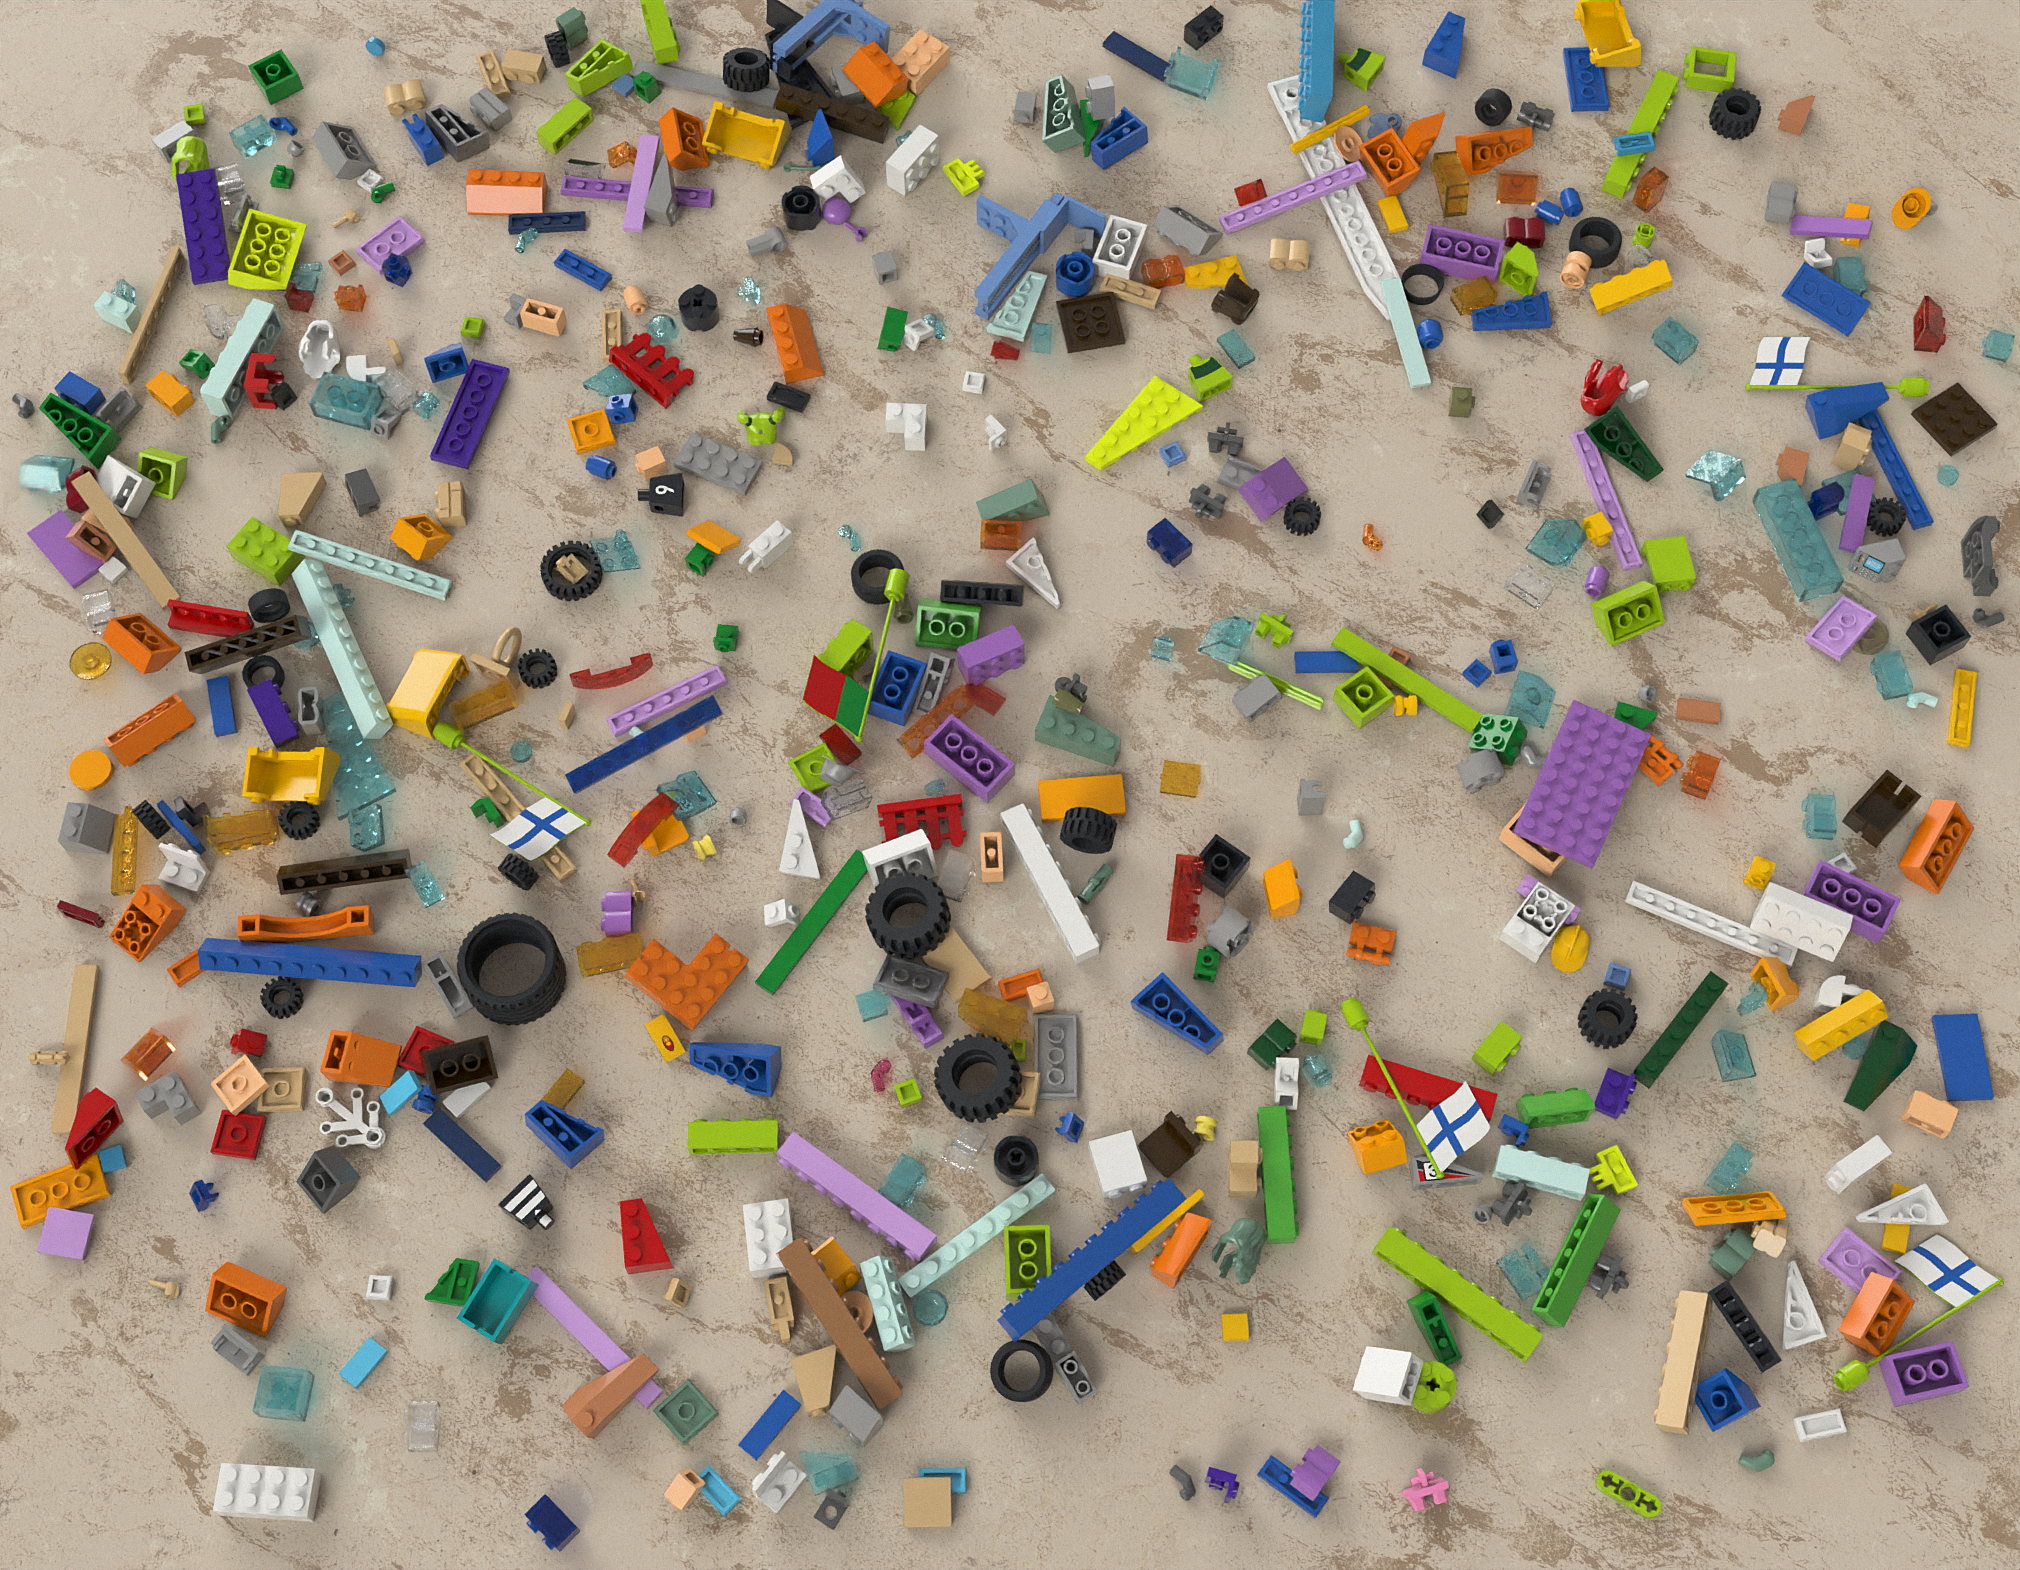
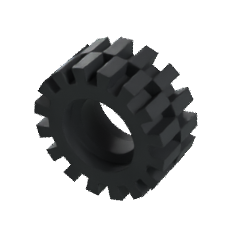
[544,31,571,68]
[1283,497,1321,536]
[1866,497,1907,537]
[518,648,557,689]
[132,800,171,840]
[278,801,320,840]
[498,854,539,891]
[260,976,304,1019]
[1083,1260,1126,1301]

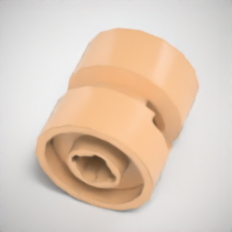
[1560,251,1592,289]

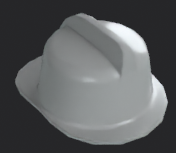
[820,755,868,786]

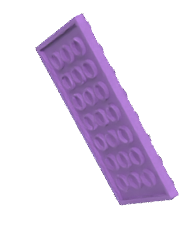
[1512,700,1652,869]

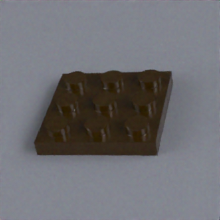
[1056,292,1125,353]
[1911,382,1998,457]

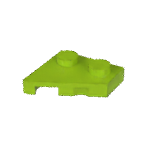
[875,88,916,131]

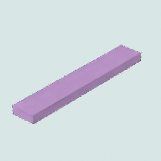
[623,135,660,233]
[606,665,728,737]

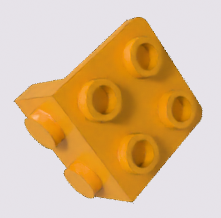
[630,805,689,858]

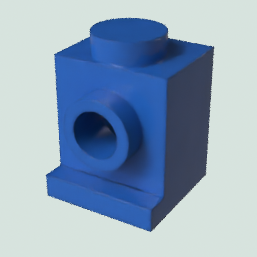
[1489,640,1518,674]

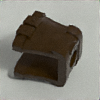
[1211,272,1260,325]

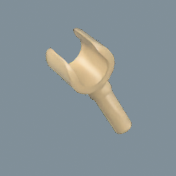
[332,209,360,228]
[1910,603,1937,620]
[852,668,879,685]
[630,879,646,907]
[149,1279,180,1298]

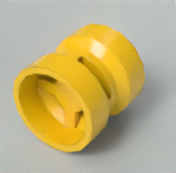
[1394,695,1417,716]

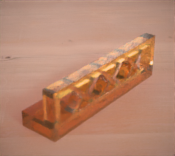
[896,684,974,759]

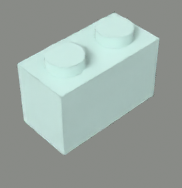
[93,291,142,333]

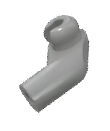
[1520,745,1546,769]

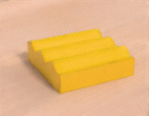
[1221,1313,1249,1341]

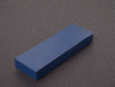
[554,249,612,292]
[1294,651,1358,673]
[206,676,237,737]
[157,800,206,855]
[738,1389,802,1461]
[1257,1455,1329,1518]

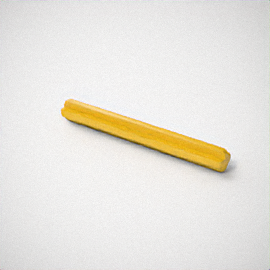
[1290,105,1371,154]

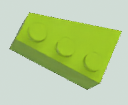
[640,0,681,65]
[565,39,634,97]

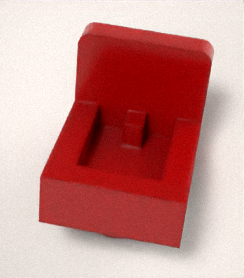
[230,1028,267,1057]

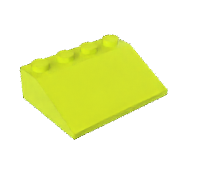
[228,209,307,290]

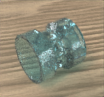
[412,391,440,419]

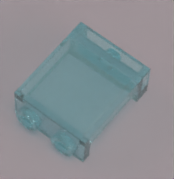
[1163,46,1220,101]

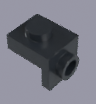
[174,796,210,827]

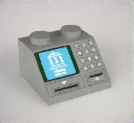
[1847,538,1906,583]

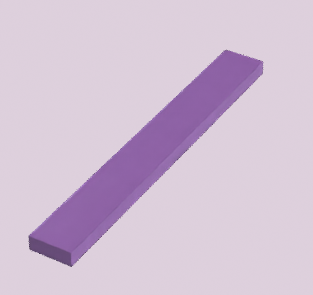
[560,176,714,208]

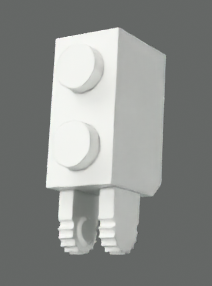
[739,520,793,573]

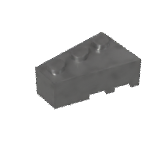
[425,104,490,163]

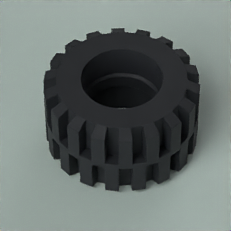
[723,47,770,92]
[1709,88,1761,140]
[1060,807,1117,854]
[1578,988,1638,1049]

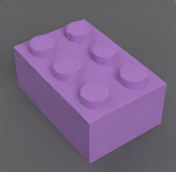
[957,624,1024,687]
[1879,1341,1969,1407]

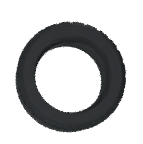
[1569,217,1622,269]
[851,549,904,605]
[990,1339,1053,1402]

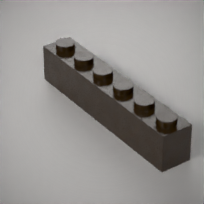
[776,82,890,144]
[184,615,312,674]
[276,849,413,895]

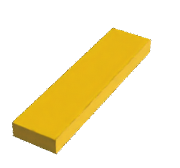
[1947,668,1977,748]
[1128,1189,1205,1255]

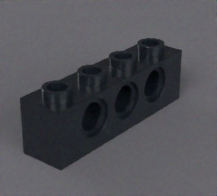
[940,579,1025,607]
[1708,1280,1783,1373]

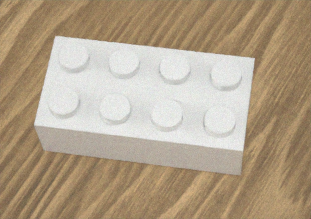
[1750,882,1853,962]
[213,1463,321,1522]

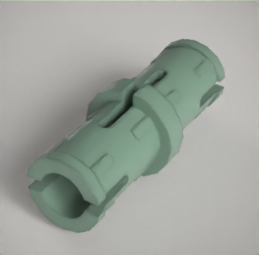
[1077,864,1114,905]

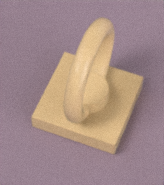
[470,626,522,689]

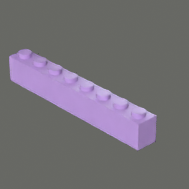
[777,1131,937,1262]

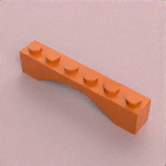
[237,905,374,943]

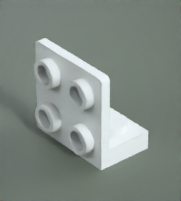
[158,843,210,895]
[752,1451,807,1515]

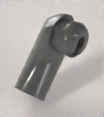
[12,393,33,419]

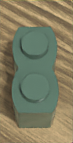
[556,7,588,51]
[1708,1226,1757,1281]

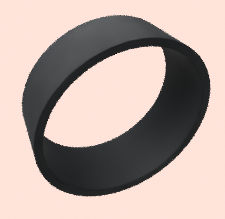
[1401,264,1444,305]

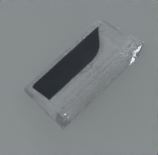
[563,158,606,179]

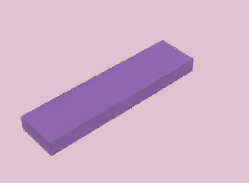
[1790,215,1873,239]
[1838,474,1875,553]

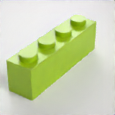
[687,1117,780,1154]

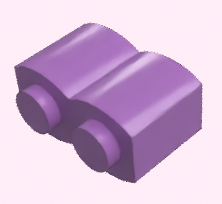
[601,891,634,938]
[1290,1445,1341,1501]

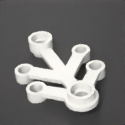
[315,1087,386,1150]

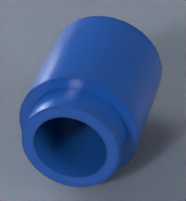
[1560,188,1583,217]
[1534,200,1565,225]
[585,455,617,480]

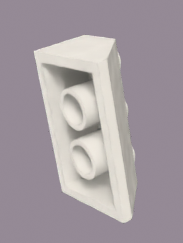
[862,829,939,887]

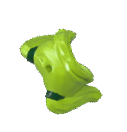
[737,407,786,445]

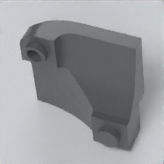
[1960,516,2000,597]

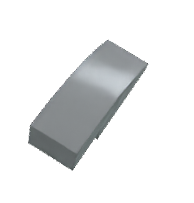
[421,952,473,1018]

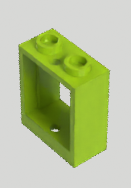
[1682,46,1737,93]

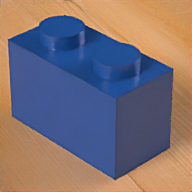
[54,371,106,416]

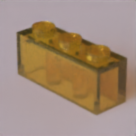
[448,680,518,731]
[576,932,645,978]

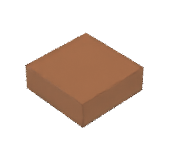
[328,250,356,276]

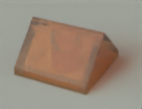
[1496,170,1538,205]
[120,1027,176,1081]

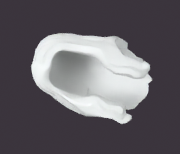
[299,320,341,380]

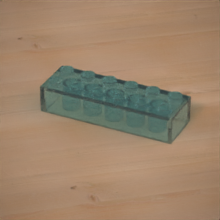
[1752,479,1844,602]

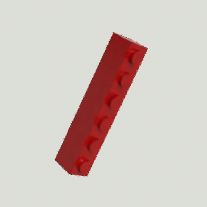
[1359,1055,1498,1124]

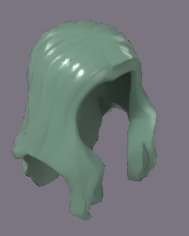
[1212,1218,1266,1285]

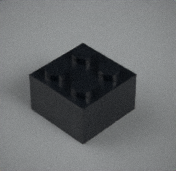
[1905,605,1971,665]
[1189,834,1251,899]

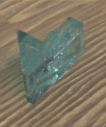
[405,860,445,908]

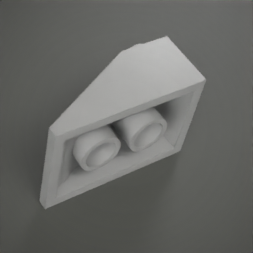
[644,154,679,227]

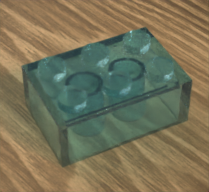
[309,371,384,431]

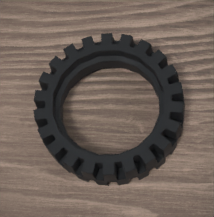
[540,540,602,601]

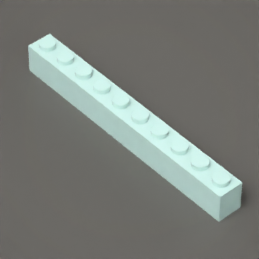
[291,559,393,739]

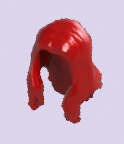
[1581,359,1629,416]

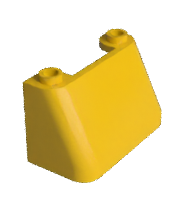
[1573,0,1641,67]
[702,101,792,170]
[386,648,470,739]
[242,747,341,805]

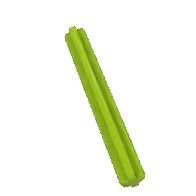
[1228,658,1325,709]

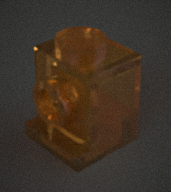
[334,285,367,312]

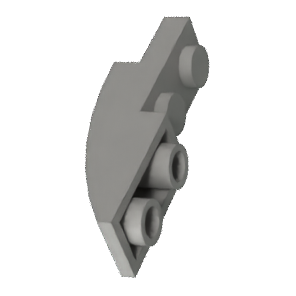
[1032,1313,1098,1404]

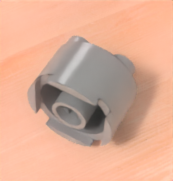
[1455,749,1505,794]
[1206,906,1255,958]

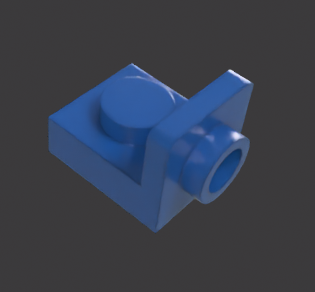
[1498,1114,1530,1148]

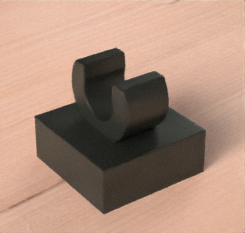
[270,382,298,411]
[1476,500,1504,529]

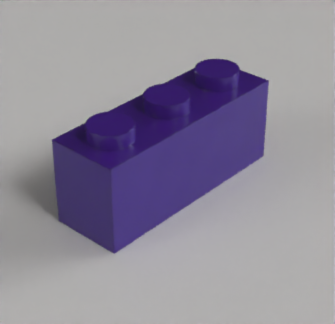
[247,679,301,749]

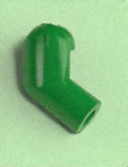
[371,181,395,203]

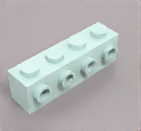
[1492,1145,1590,1201]
[860,1255,916,1353]

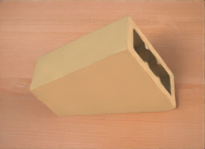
[278,472,326,527]
[790,1344,838,1418]

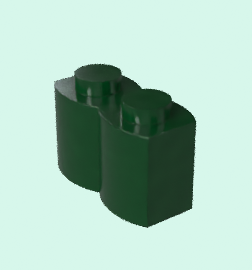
[1247,1018,1297,1071]

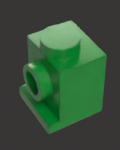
[633,71,662,104]
[685,542,715,577]
[1193,946,1220,983]

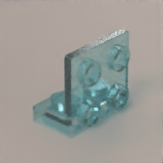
[1685,450,1746,502]

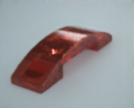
[569,652,653,690]
[607,792,680,868]

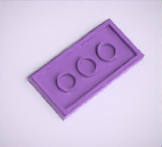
[27,510,106,589]

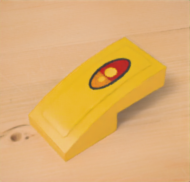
[644,1014,686,1063]

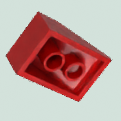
[65,1087,124,1171]

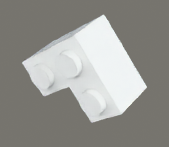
[810,155,866,204]
[886,403,927,451]

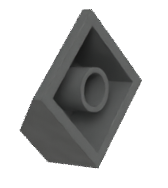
[296,1145,361,1214]

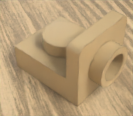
[554,553,588,586]

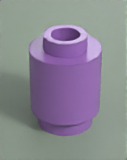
[1585,565,1610,597]

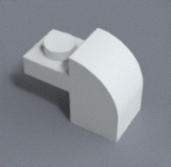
[346,355,390,392]
[1812,975,1866,1013]
[1274,1057,1299,1110]

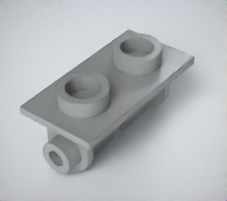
[228,194,259,234]

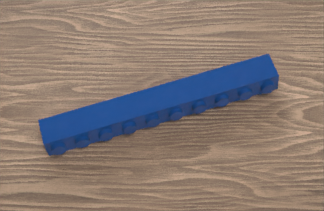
[198,938,422,987]
[997,1178,1187,1342]

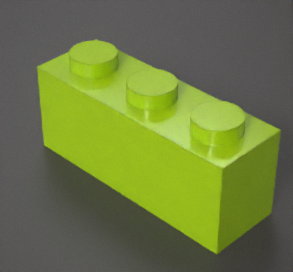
[536,97,594,155]

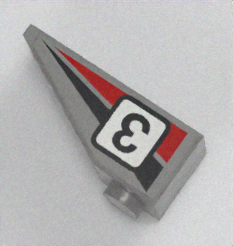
[912,652,955,718]
[1409,1154,1483,1191]

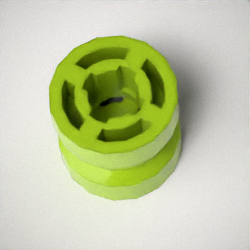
[1632,223,1655,250]

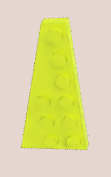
[1085,376,1203,471]

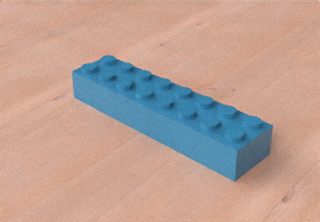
[1297,0,1335,123]

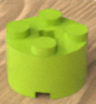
[1412,1361,1457,1414]

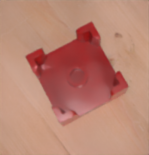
[244,353,285,409]

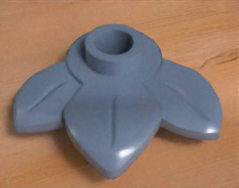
[1367,113,1402,138]

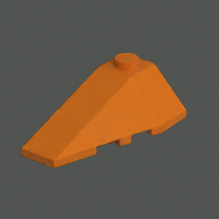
[1455,126,1533,176]

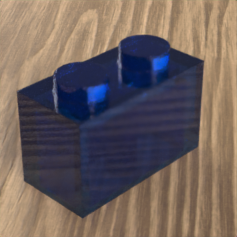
[1146,518,1193,568]
[524,1494,580,1552]

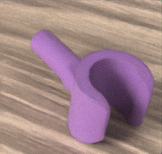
[845,222,867,242]

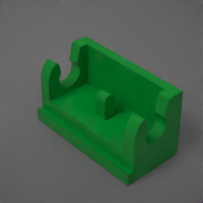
[877,306,908,352]

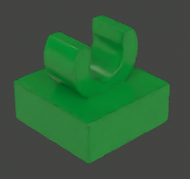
[270,165,295,189]

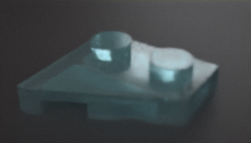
[582,364,637,398]
[799,1451,859,1496]

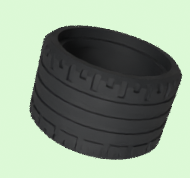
[457,913,567,1026]

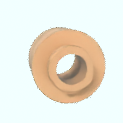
[624,285,648,315]

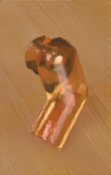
[1362,524,1383,551]

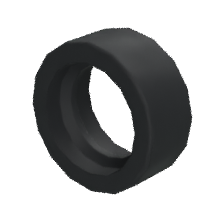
[248,588,291,623]
[242,655,285,689]

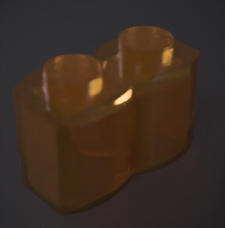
[1141,255,1185,289]
[1679,750,1721,800]

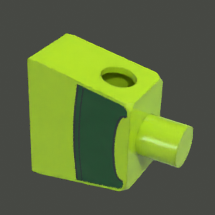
[1338,47,1386,92]
[1188,354,1233,403]

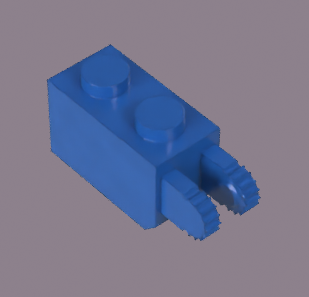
[402,113,444,166]

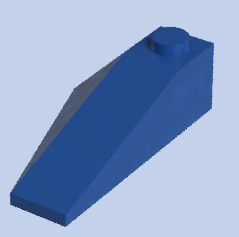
[1805,382,1889,440]
[689,1042,782,1097]

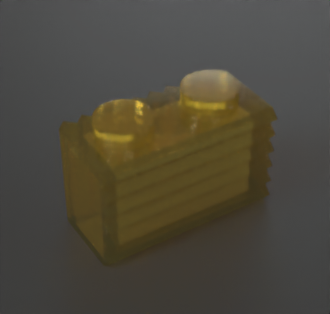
[1450,276,1498,316]

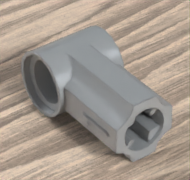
[746,226,788,257]

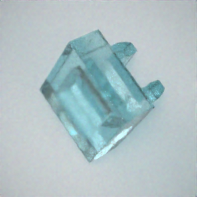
[737,277,760,305]
[111,279,135,305]
[333,583,355,611]
[1150,634,1174,662]

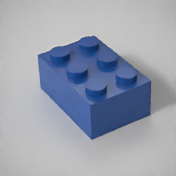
[867,650,927,727]

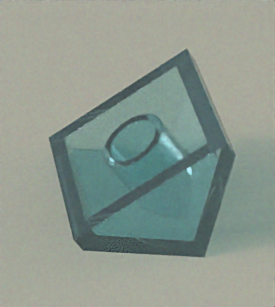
[1710,1029,1756,1082]

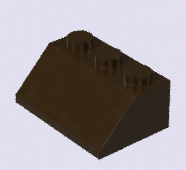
[419,1035,498,1095]

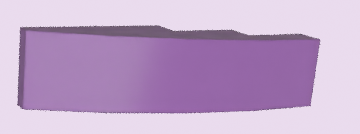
[889,994,944,1049]

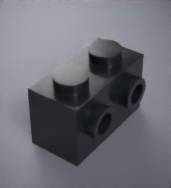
[1183,5,1224,51]
[1329,870,1376,925]

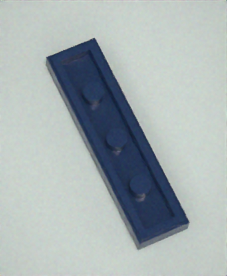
[1103,31,1174,82]
[508,211,586,235]
[423,1108,502,1183]

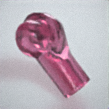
[870,1059,891,1092]

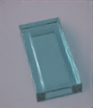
[1217,329,1255,369]

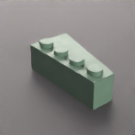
[1042,74,1086,153]
[1035,695,1121,767]

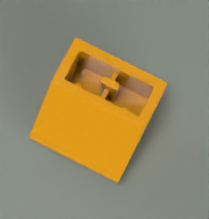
[1262,859,1302,919]
[1347,1119,1408,1175]

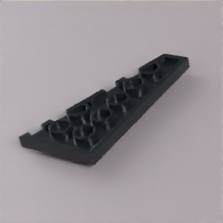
[765,29,838,130]

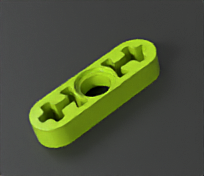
[1595,1470,1662,1519]

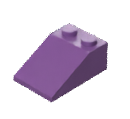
[1238,457,1308,522]

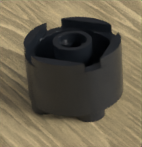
[781,185,821,231]
[678,284,719,332]
[994,1135,1039,1187]

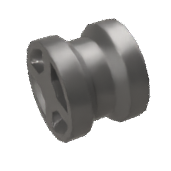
[296,892,323,917]

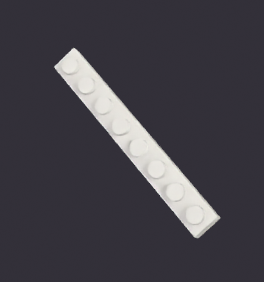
[1625,881,1798,969]

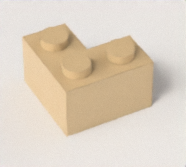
[1831,422,1872,472]
[1228,1140,1262,1197]

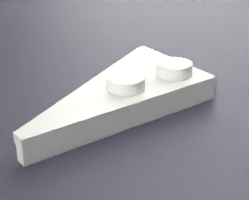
[1006,537,1061,609]
[779,799,821,880]
[1856,1183,1949,1226]
[1782,1260,1827,1351]

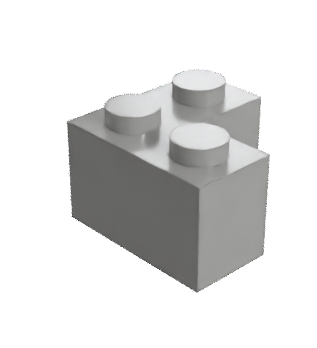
[134,1070,201,1125]

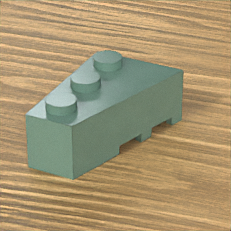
[976,479,1050,530]

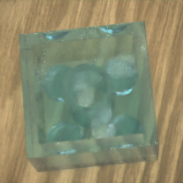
[252,1365,315,1422]

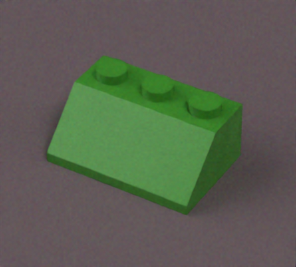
[915,598,982,650]
[1516,1088,1596,1129]

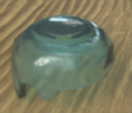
[647,314,679,343]
[912,1289,949,1327]

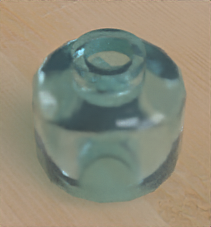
[1301,1054,1334,1088]

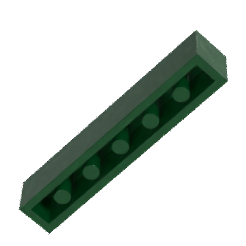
[1633,971,1729,1089]

